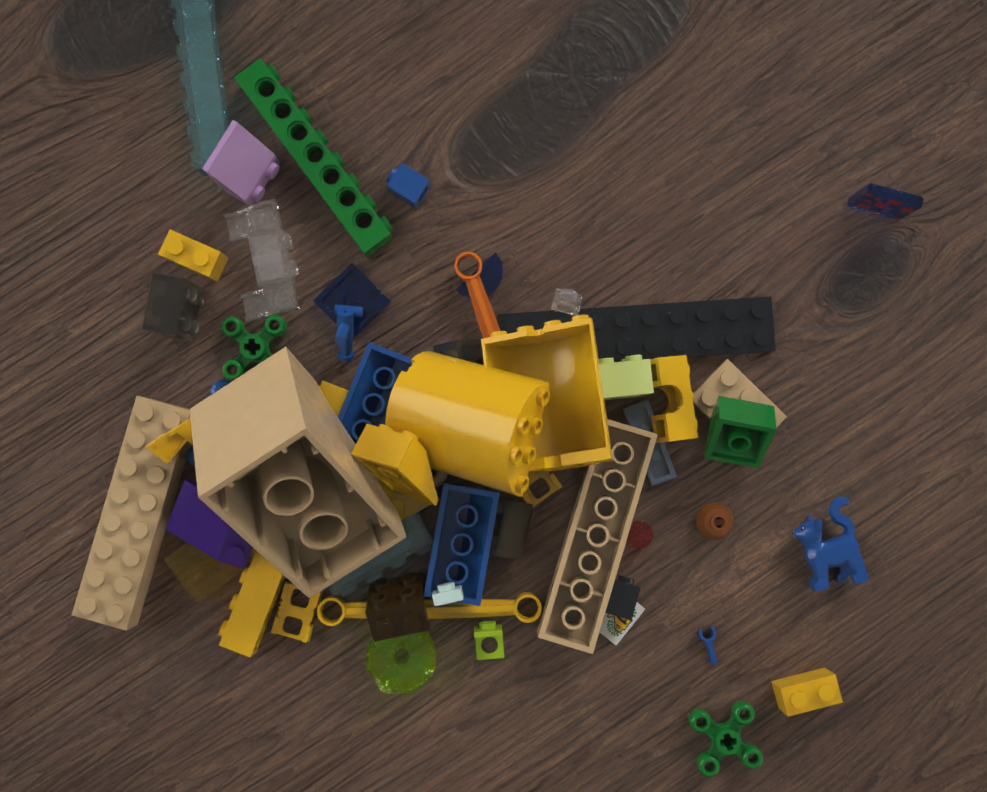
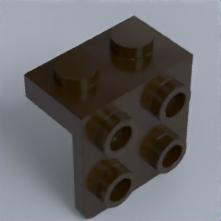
[365,572,430,642]

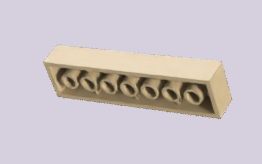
[72,396,191,631]
[537,419,658,654]

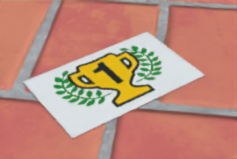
[600,602,645,645]

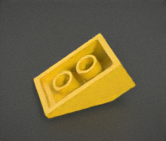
[351,424,438,506]

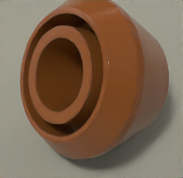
[696,502,734,540]

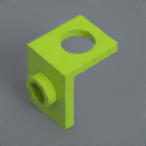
[474,621,504,660]

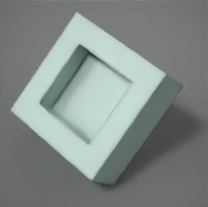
[432,582,464,606]

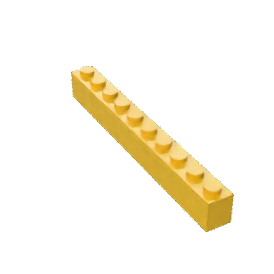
[218,380,349,658]

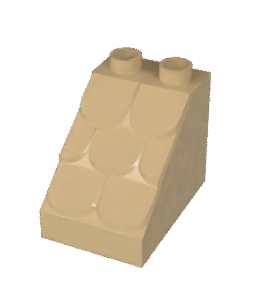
[190,347,406,598]

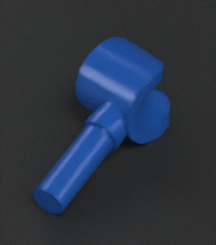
[697,625,718,665]

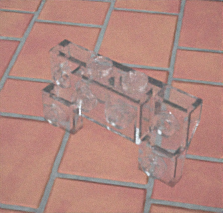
[224,199,300,322]

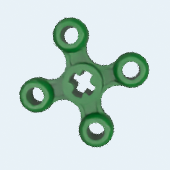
[221,315,288,381]
[688,700,763,777]

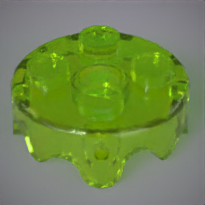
[366,631,437,694]

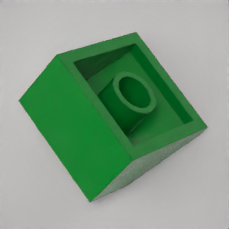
[704,396,777,468]

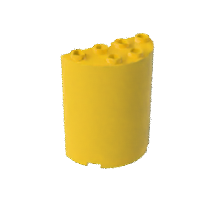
[481,315,613,473]
[385,351,550,497]

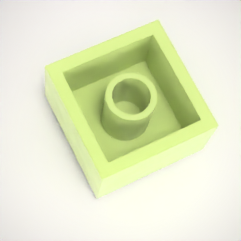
[599,355,654,400]

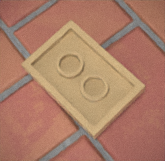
[693,359,787,428]

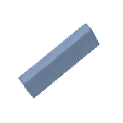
[622,400,677,487]

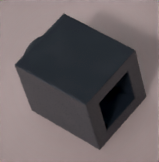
[605,575,641,621]

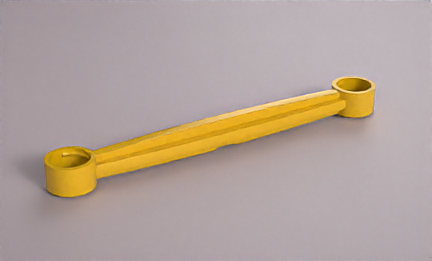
[317,592,542,626]

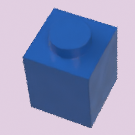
[386,163,431,210]

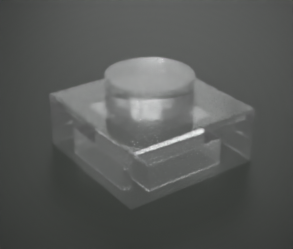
[551,288,583,316]

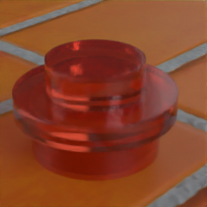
[627,520,653,549]

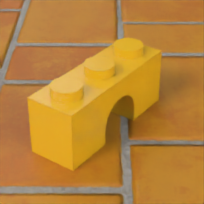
[650,355,698,443]

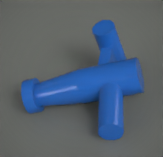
[334,304,364,362]

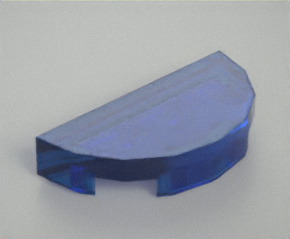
[456,252,503,297]

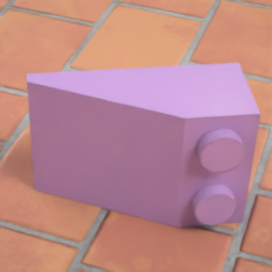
[202,120,280,207]

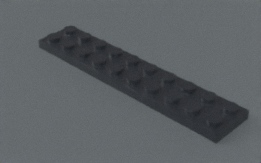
[498,296,776,362]

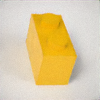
[158,229,229,282]
[771,667,843,717]

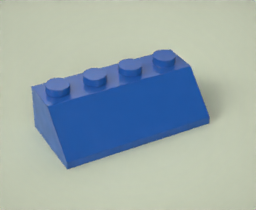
[338,342,412,444]
[424,482,500,606]

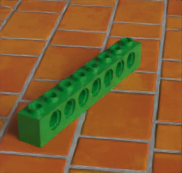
[234,58,393,258]

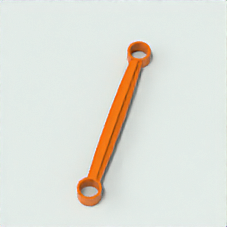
[454,252,501,339]

